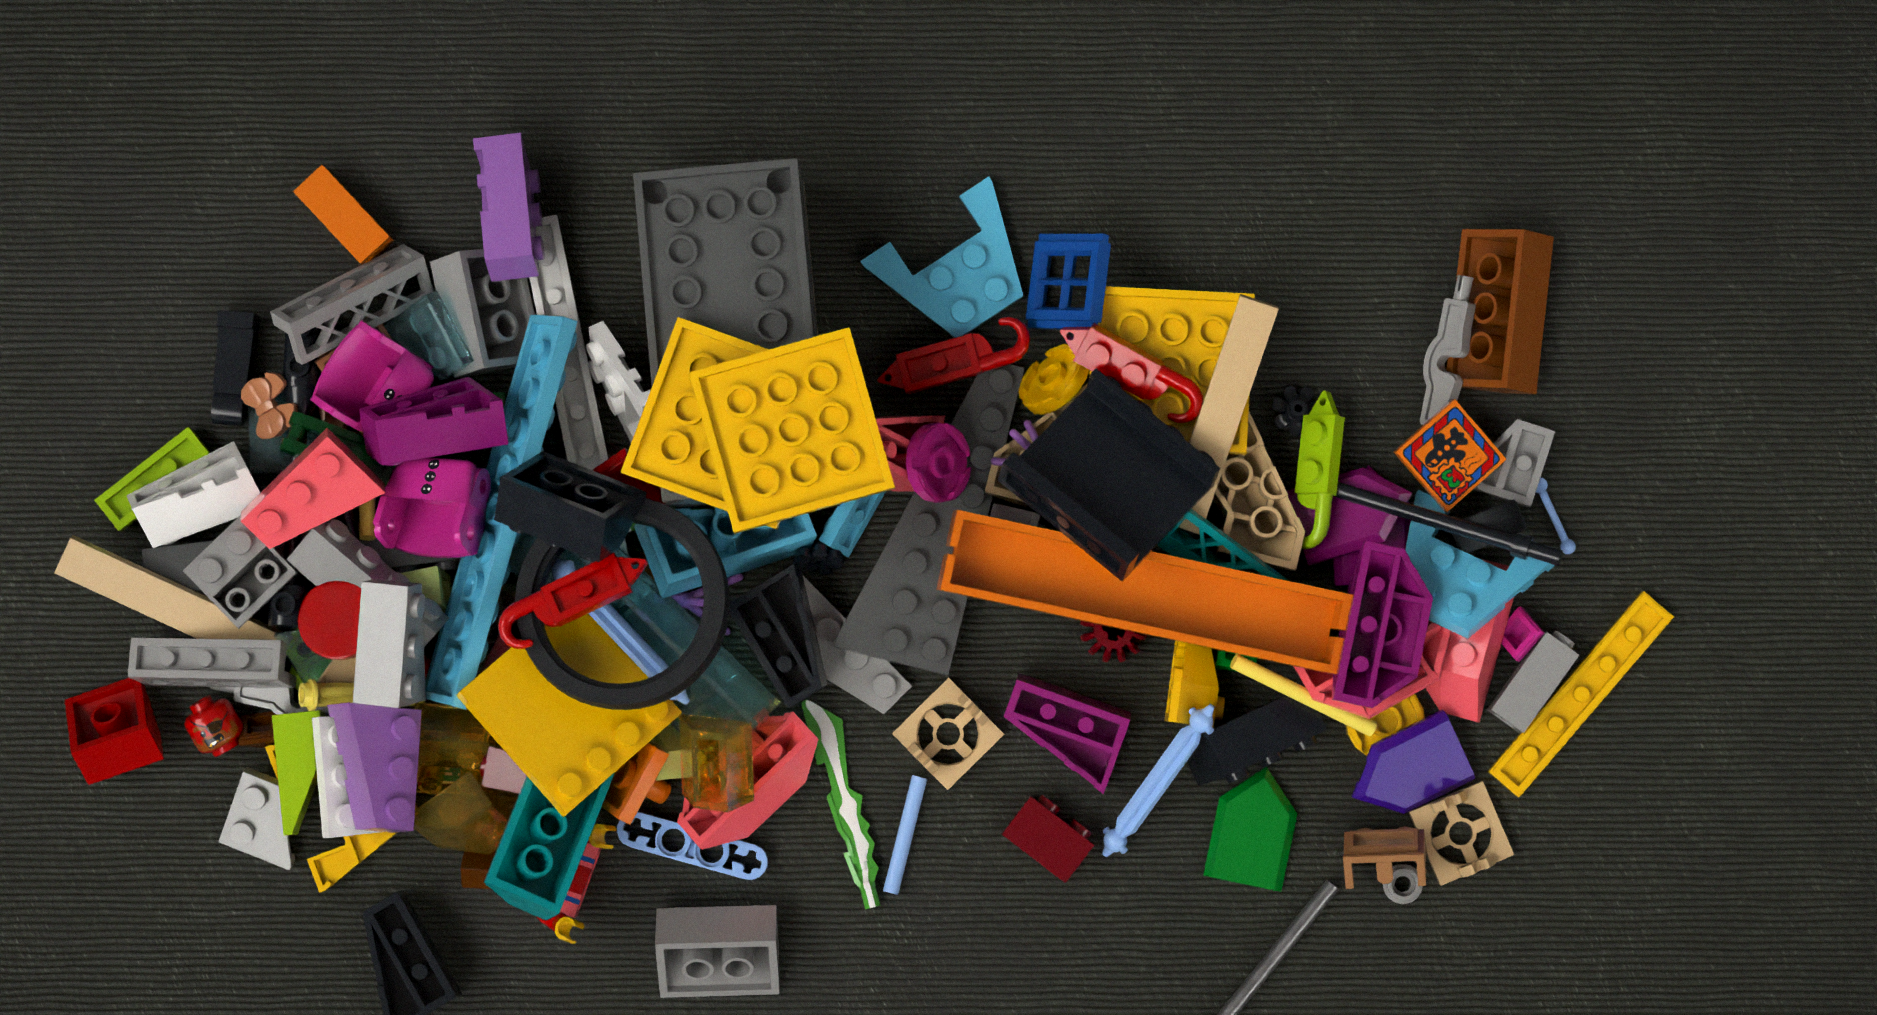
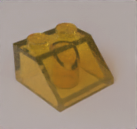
[414,771,511,854]

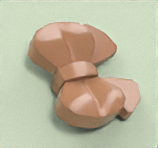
[241,372,298,440]

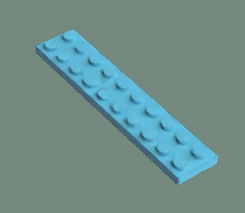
[425,315,578,710]

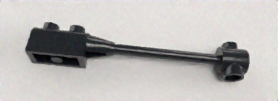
[267,322,325,629]

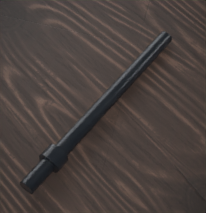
[1333,482,1563,566]

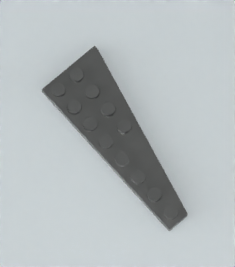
[834,364,1024,676]

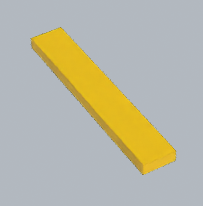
[1487,591,1674,798]

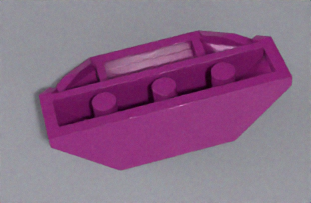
[1332,541,1433,708]

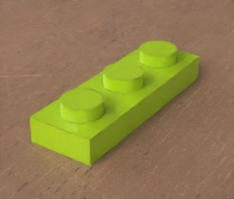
[94,426,211,532]

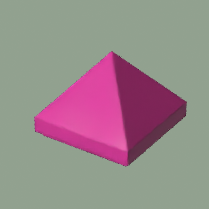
[1501,606,1545,662]

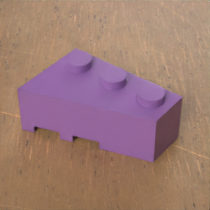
[473,133,545,282]
[327,702,422,833]

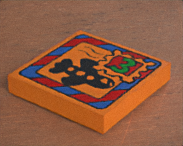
[1393,399,1507,512]

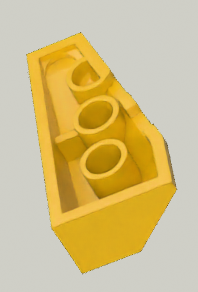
[1164,641,1225,728]

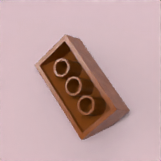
[1446,229,1554,394]

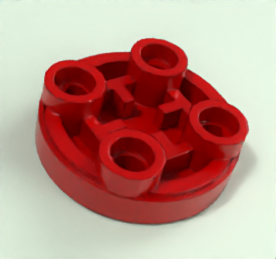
[298,581,361,660]

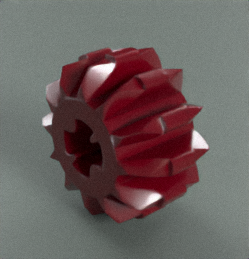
[1080,621,1147,663]

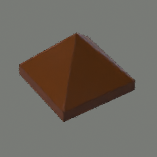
[238,711,276,748]

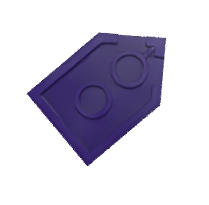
[1352,709,1475,814]

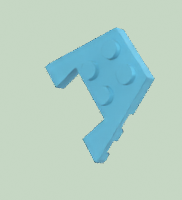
[860,176,1023,338]
[1405,490,1555,639]

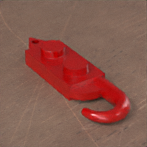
[877,317,1030,394]
[1060,323,1203,423]
[498,553,648,649]

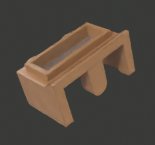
[1343,826,1426,889]

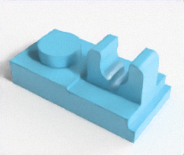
[819,491,886,558]

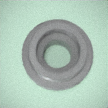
[1382,864,1423,904]

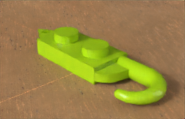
[1294,390,1345,549]

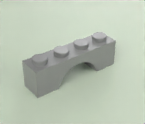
[286,519,449,647]

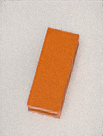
[293,165,394,265]

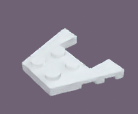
[586,321,650,442]

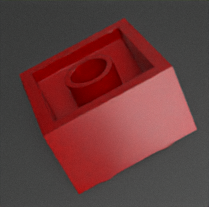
[65,678,164,785]

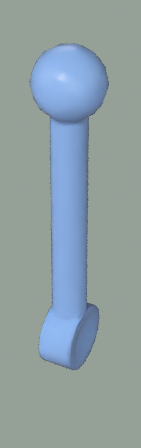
[1536,477,1576,555]

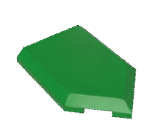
[1203,767,1297,892]

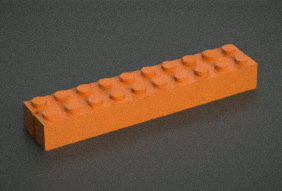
[936,510,1353,674]

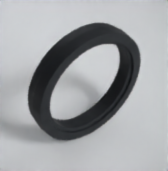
[515,498,730,710]

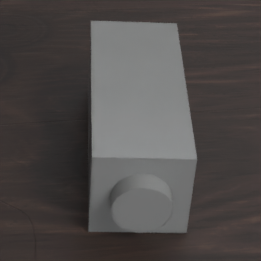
[1486,630,1579,733]

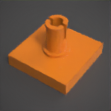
[602,742,671,825]

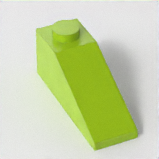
[272,710,326,836]

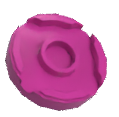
[905,423,971,503]

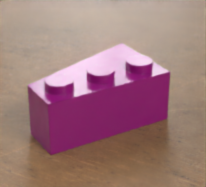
[359,377,509,466]
[1004,673,1131,795]

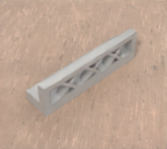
[270,244,435,365]
[127,638,296,688]

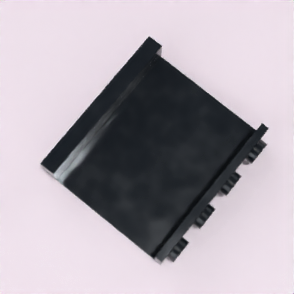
[998,369,1220,582]

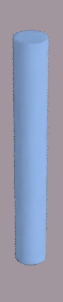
[883,775,927,895]

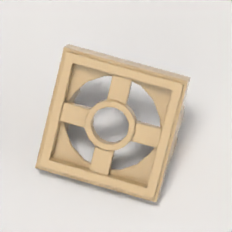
[892,678,1004,790]
[1409,781,1514,886]

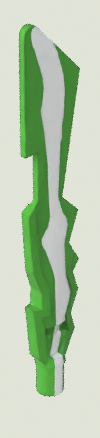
[802,700,880,909]

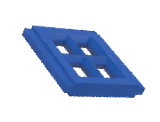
[1026,234,1111,329]

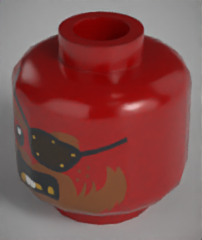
[184,695,244,757]

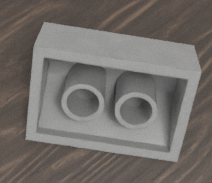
[430,249,535,378]
[655,905,780,998]

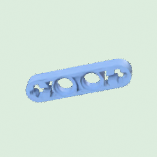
[617,812,768,880]

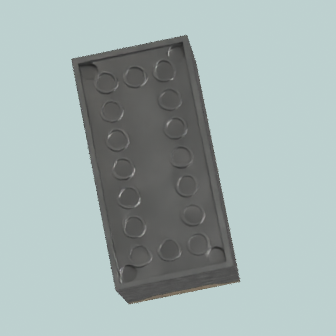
[633,158,818,509]

